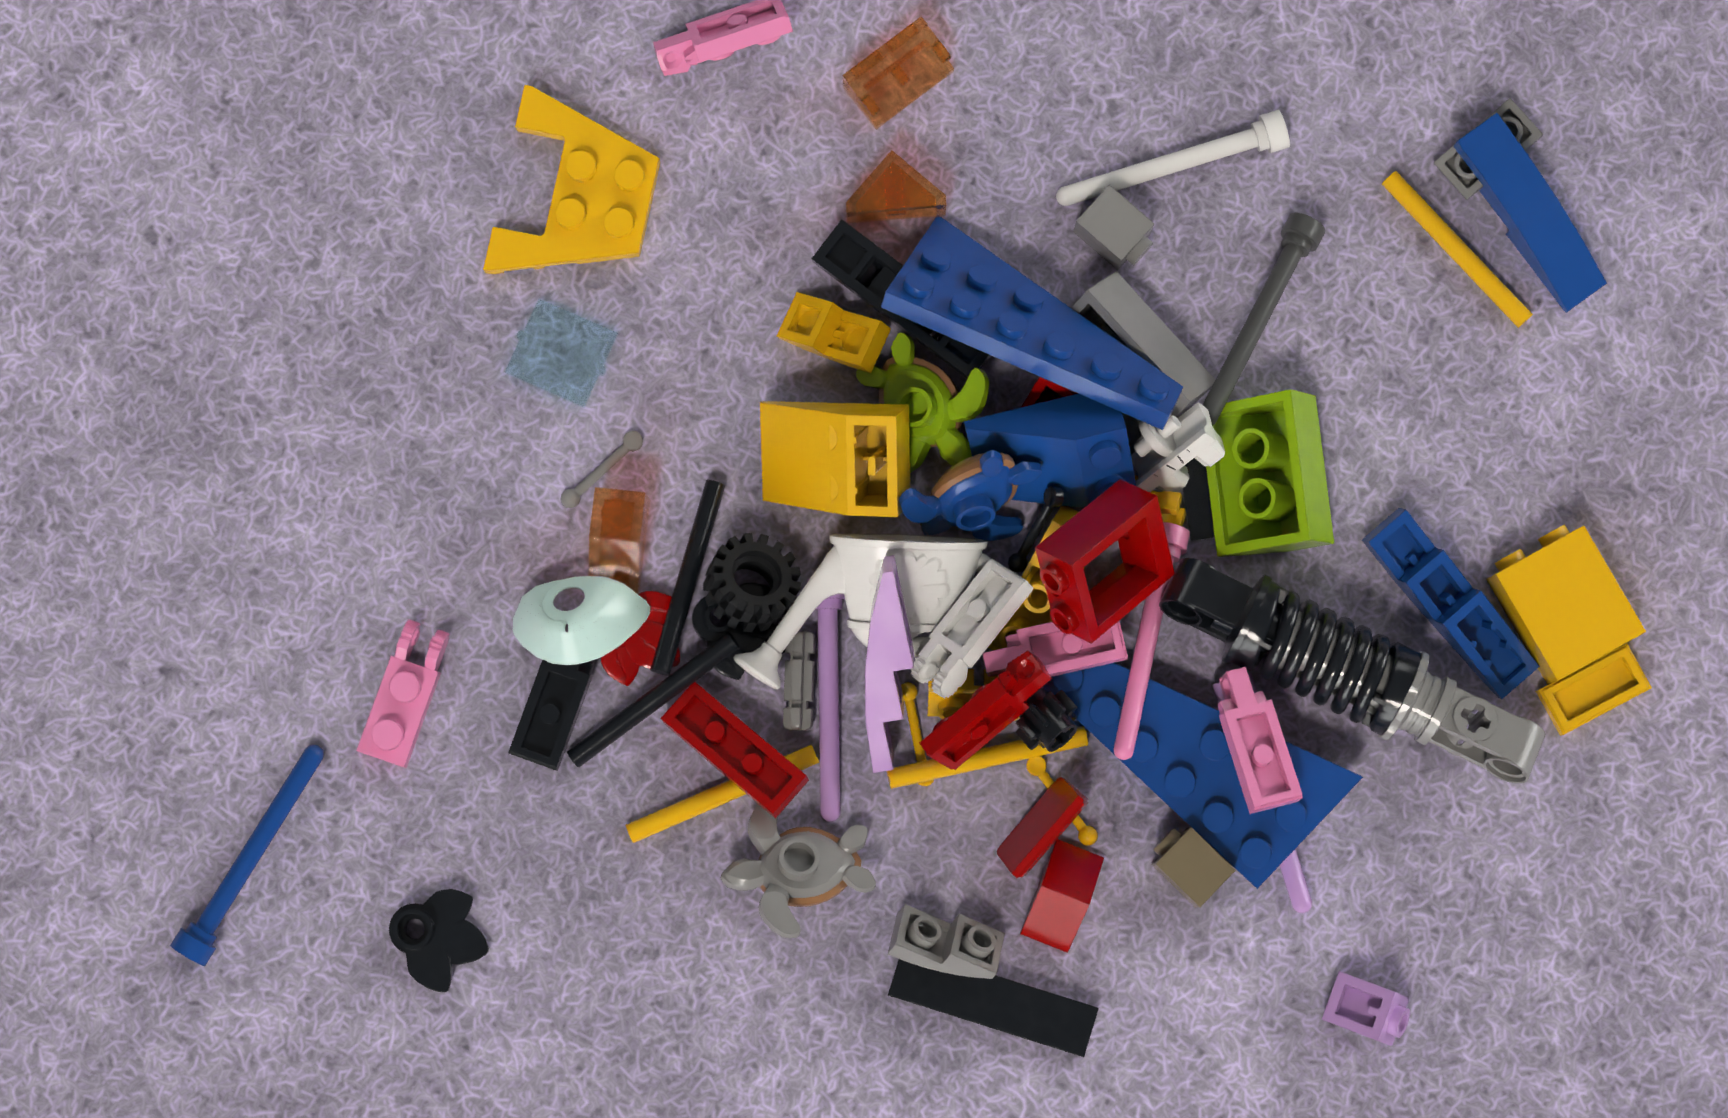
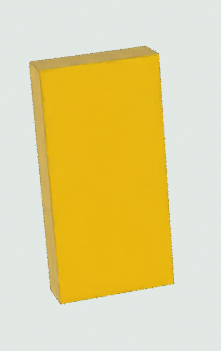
[1535,643,1652,736]

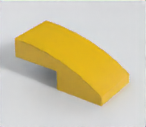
[776,292,891,373]

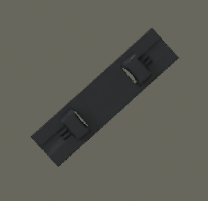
[811,219,991,378]

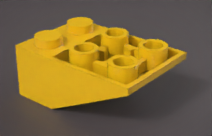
[760,401,911,517]

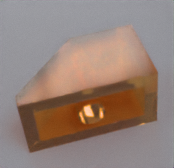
[588,487,650,594]

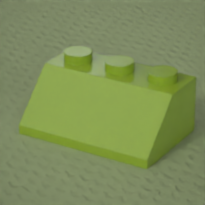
[1206,389,1335,557]

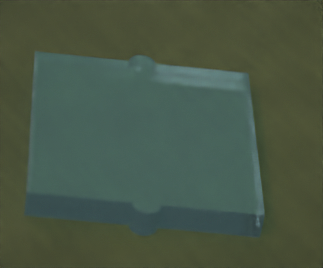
[505,299,618,408]

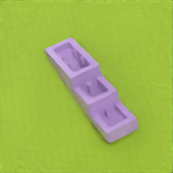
[865,555,914,773]

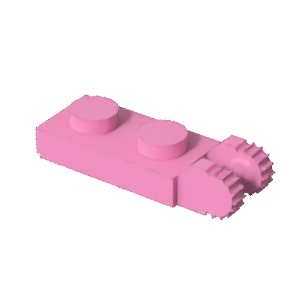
[356,619,450,768]

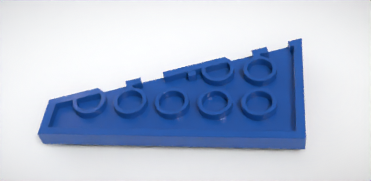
[881,215,1183,430]

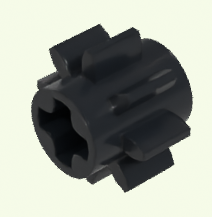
[1015,688,1078,752]

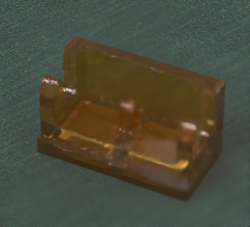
[842,16,954,130]

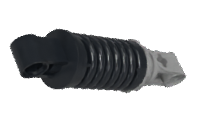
[1159,558,1546,783]

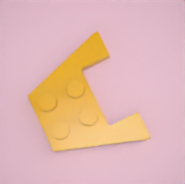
[483,85,660,274]

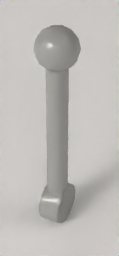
[561,431,643,508]

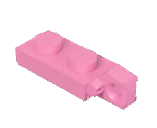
[653,0,793,76]
[982,621,1128,677]
[1217,667,1303,814]

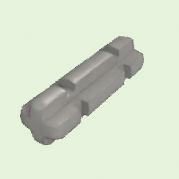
[783,631,816,731]

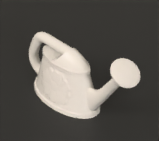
[733,534,992,689]

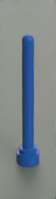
[170,745,324,966]

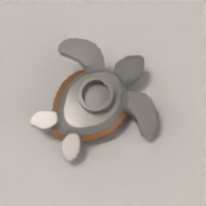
[720,804,876,938]

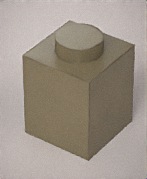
[1151,827,1236,908]

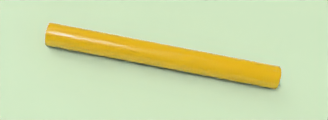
[1382,171,1533,328]
[886,726,1088,789]
[625,744,819,843]

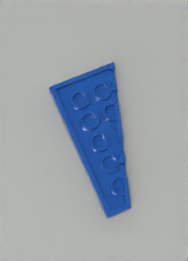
[1042,663,1363,889]

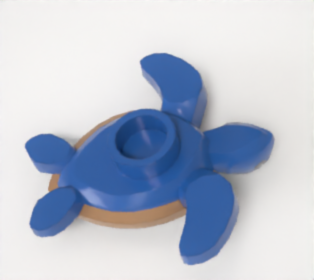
[899,450,1042,541]

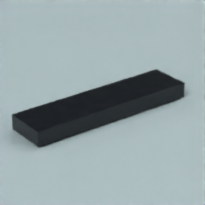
[888,959,1099,1057]

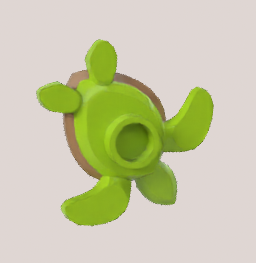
[856,332,989,473]

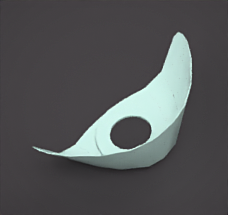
[513,576,650,665]

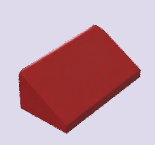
[996,777,1089,878]

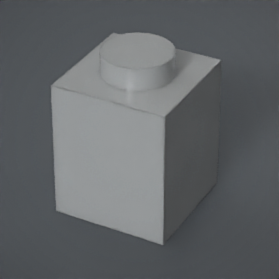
[1073,185,1154,271]

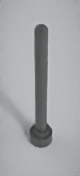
[1203,212,1325,426]

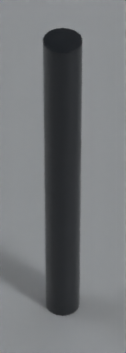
[650,480,725,676]
[567,632,740,767]

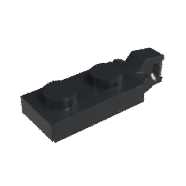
[508,660,595,771]

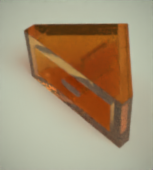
[846,150,946,223]

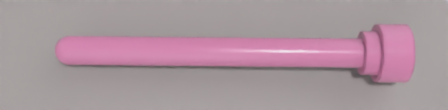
[1114,522,1190,760]

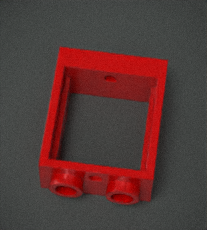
[1035,479,1174,644]

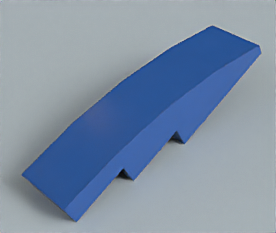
[1453,113,1607,313]
[1362,508,1540,699]

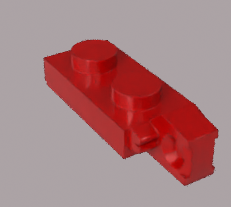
[919,650,1052,770]

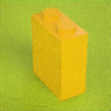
[1486,524,1646,684]

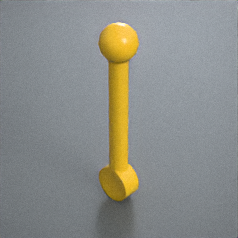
[901,682,934,786]
[1026,756,1098,846]

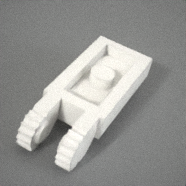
[910,559,1034,698]

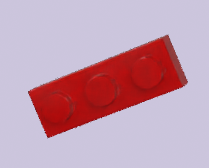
[660,682,809,819]

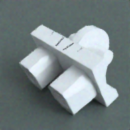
[1131,402,1225,492]

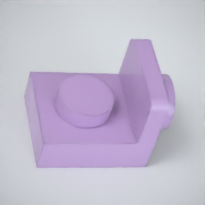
[1322,971,1410,1046]

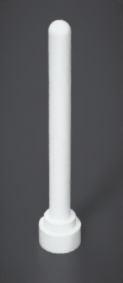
[1056,109,1290,206]

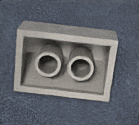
[1071,271,1216,455]

